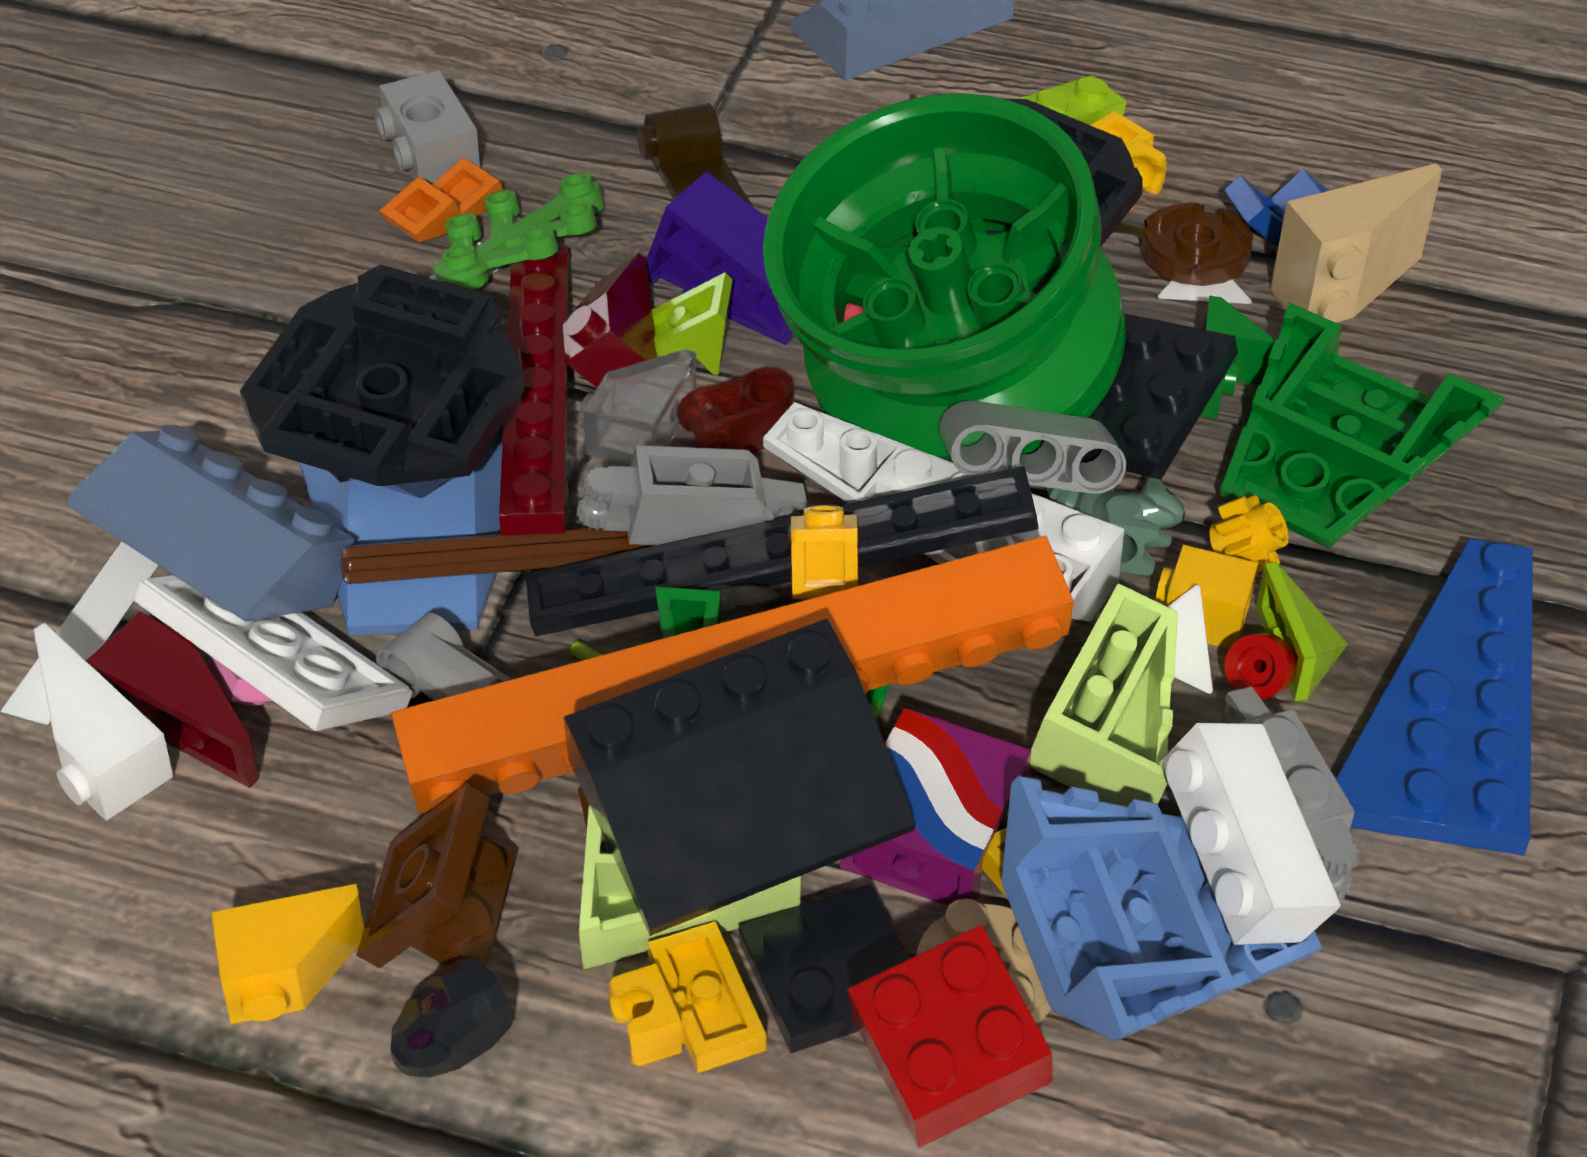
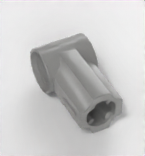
[376,613,511,700]

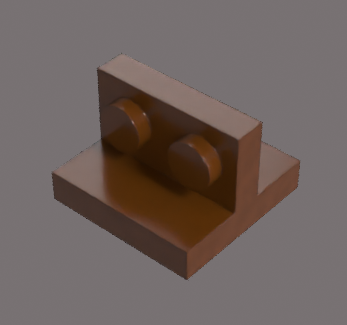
[356,784,515,968]

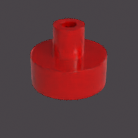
[1224,633,1296,700]

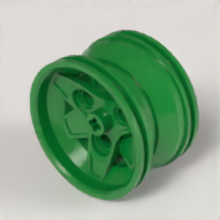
[763,94,1126,463]

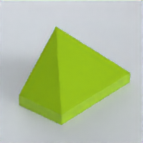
[1256,562,1348,702]

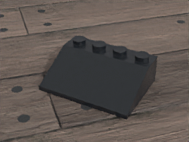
[564,618,916,936]

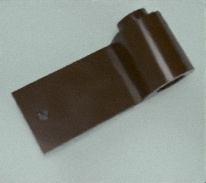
[637,103,753,206]

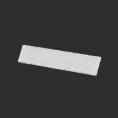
[0,542,159,725]

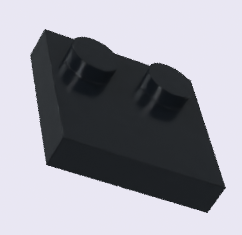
[739,884,909,1053]

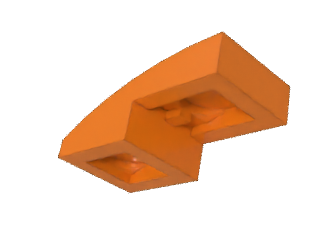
[379,157,503,242]

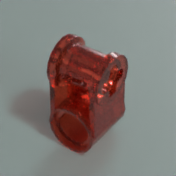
[676,367,795,453]

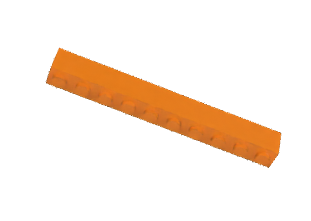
[391,535,1074,814]

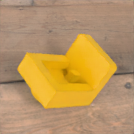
[791,505,858,599]

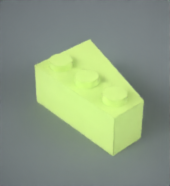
[1030,583,1178,806]
[579,805,801,970]

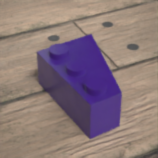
[646,171,795,345]

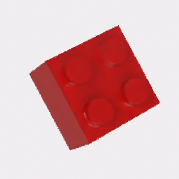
[847,924,1053,1148]

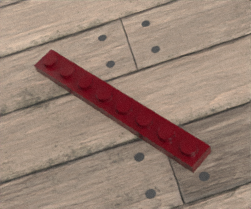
[499,246,569,535]

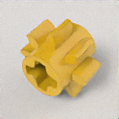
[1209,495,1289,572]

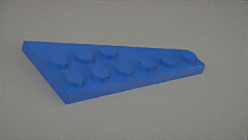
[1336,539,1533,856]

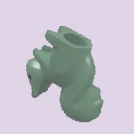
[1047,477,1185,576]

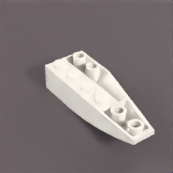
[763,402,1124,622]

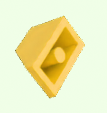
[211,884,364,1025]

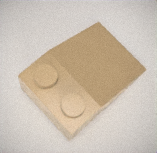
[1270,163,1442,323]

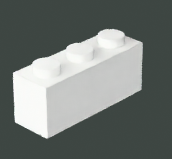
[1160,723,1341,945]

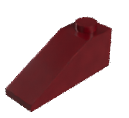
[563,252,658,401]
[86,612,259,788]

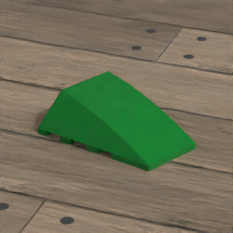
[1220,302,1504,548]

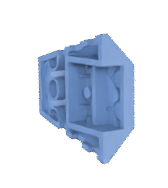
[299,424,503,636]
[1001,776,1322,1042]

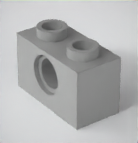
[374,70,480,185]

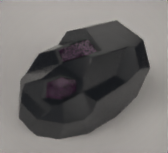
[390,955,512,1078]

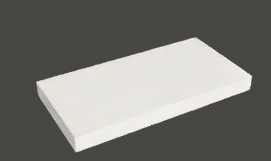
[134,575,413,731]

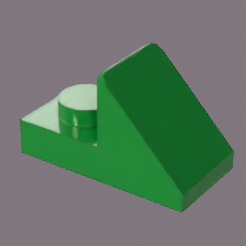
[1200,295,1274,419]

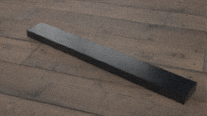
[525,466,1039,637]

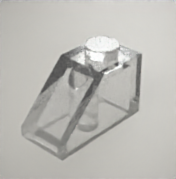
[578,349,697,466]

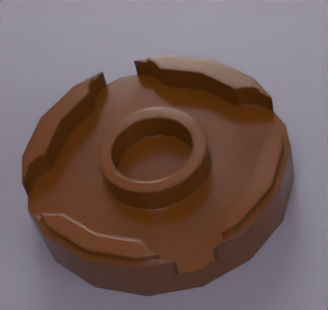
[1141,202,1253,286]

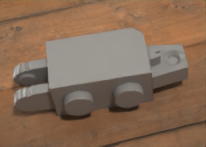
[576,445,807,545]
[1222,686,1359,899]

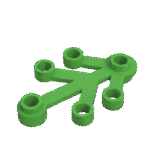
[433,173,604,290]

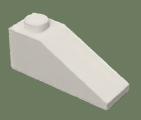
[33,623,174,821]

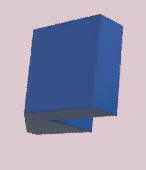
[1225,169,1329,247]

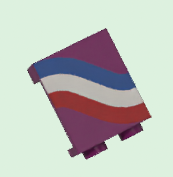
[840,708,1032,906]

